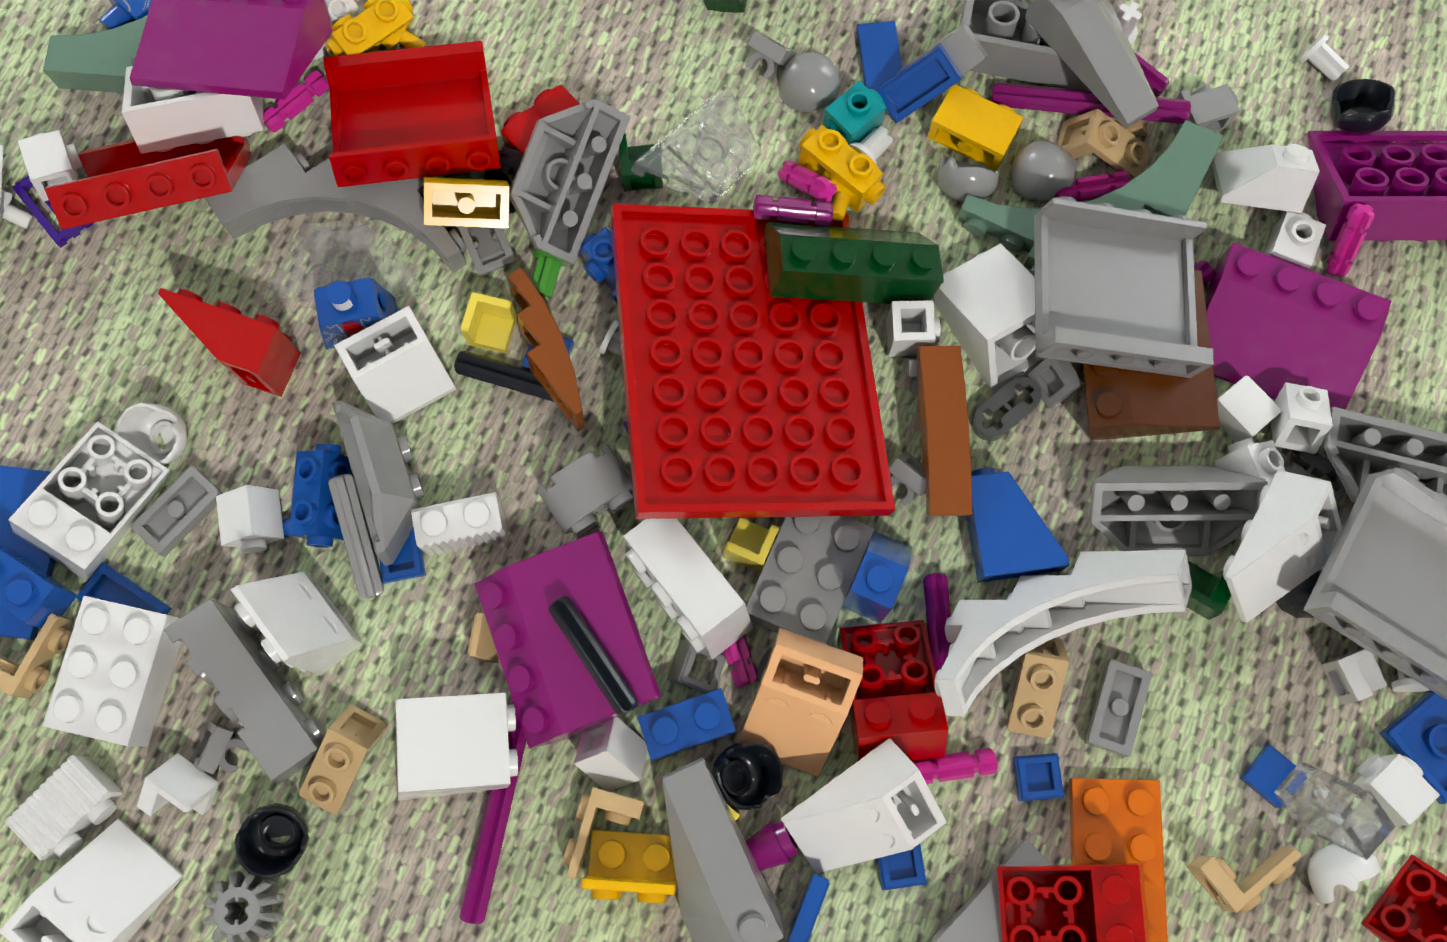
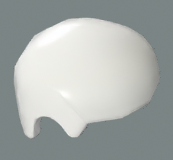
[116,402,187,466]
[1307,842,1381,904]

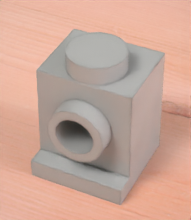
[1176,84,1240,132]

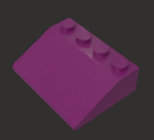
[129,0,333,100]
[1307,131,1447,242]
[1205,243,1392,410]
[474,532,662,749]

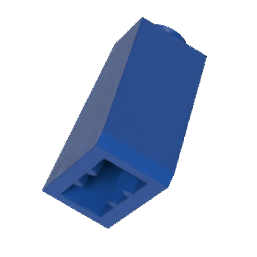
[966,468,1069,583]
[842,531,912,624]

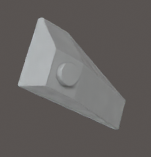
[1025,0,1159,129]
[662,757,784,942]

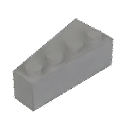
[959,0,1090,91]
[163,599,326,782]

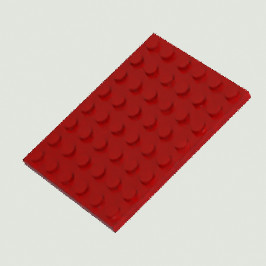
[610,204,895,519]

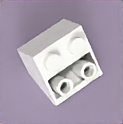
[334,306,457,424]

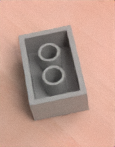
[746,516,875,644]

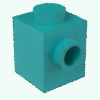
[823,80,886,145]

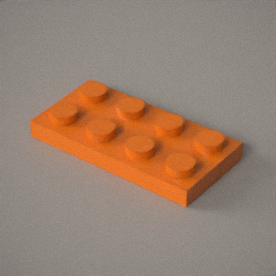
[1069,778,1168,942]

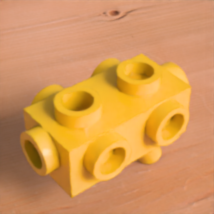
[324,0,426,57]
[798,125,887,221]

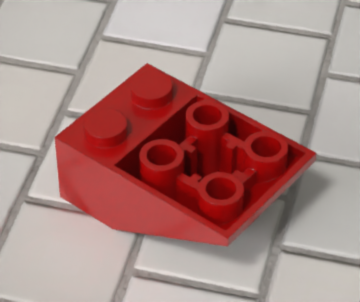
[158,288,301,397]
[840,620,949,762]
[1361,854,1447,942]
[997,863,1150,942]

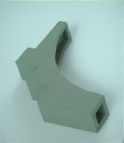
[43,15,148,93]
[958,120,1224,277]

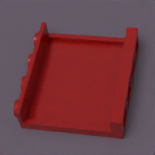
[324,41,501,188]
[44,136,251,230]

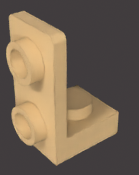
[1057,109,1150,180]
[0,613,74,699]
[1007,638,1070,738]
[299,703,388,815]
[562,787,646,879]
[1187,847,1302,913]

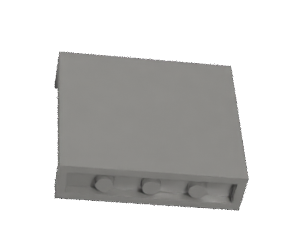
[1034,196,1214,378]
[1303,467,1447,700]

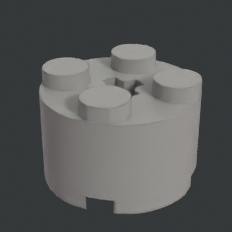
[537,445,634,538]

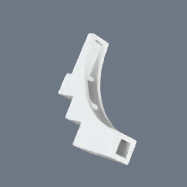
[935,550,1192,717]

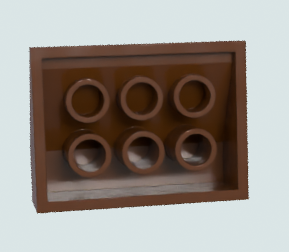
[1083,270,1220,440]

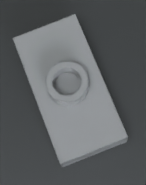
[130,465,223,557]
[1084,659,1152,757]

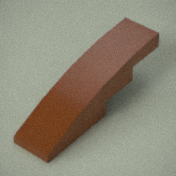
[507,267,585,432]
[917,346,972,516]

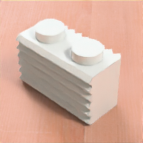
[411,492,509,557]
[5,755,124,860]

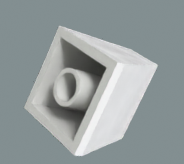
[934,244,1046,392]
[396,693,518,801]

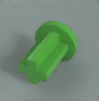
[531,248,568,298]

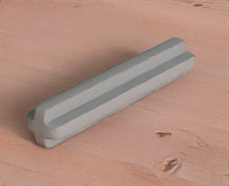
[328,474,384,599]

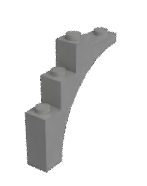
[205,143,467,273]

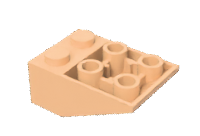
[737,628,863,777]

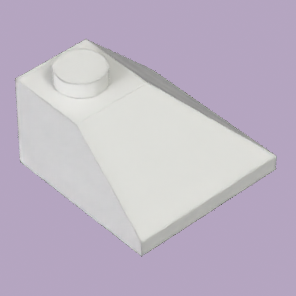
[1211,144,1320,213]

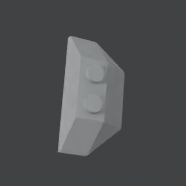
[509,98,630,265]
[332,400,425,566]
[1324,407,1447,503]
[1089,465,1268,556]

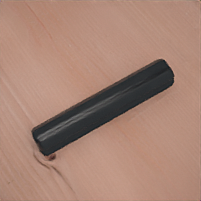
[454,351,554,402]
[548,596,639,717]

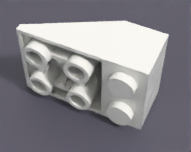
[8,421,170,581]
[1223,470,1342,623]
[231,572,363,676]
[781,738,947,874]
[0,819,184,942]

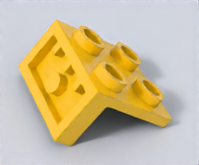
[581,830,677,903]

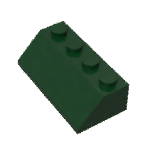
[764,222,944,304]

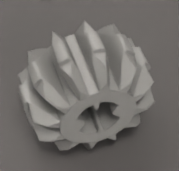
[202,871,285,942]

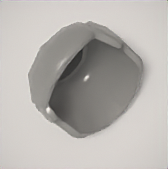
[778,52,840,113]
[1009,141,1076,201]
[938,155,999,203]

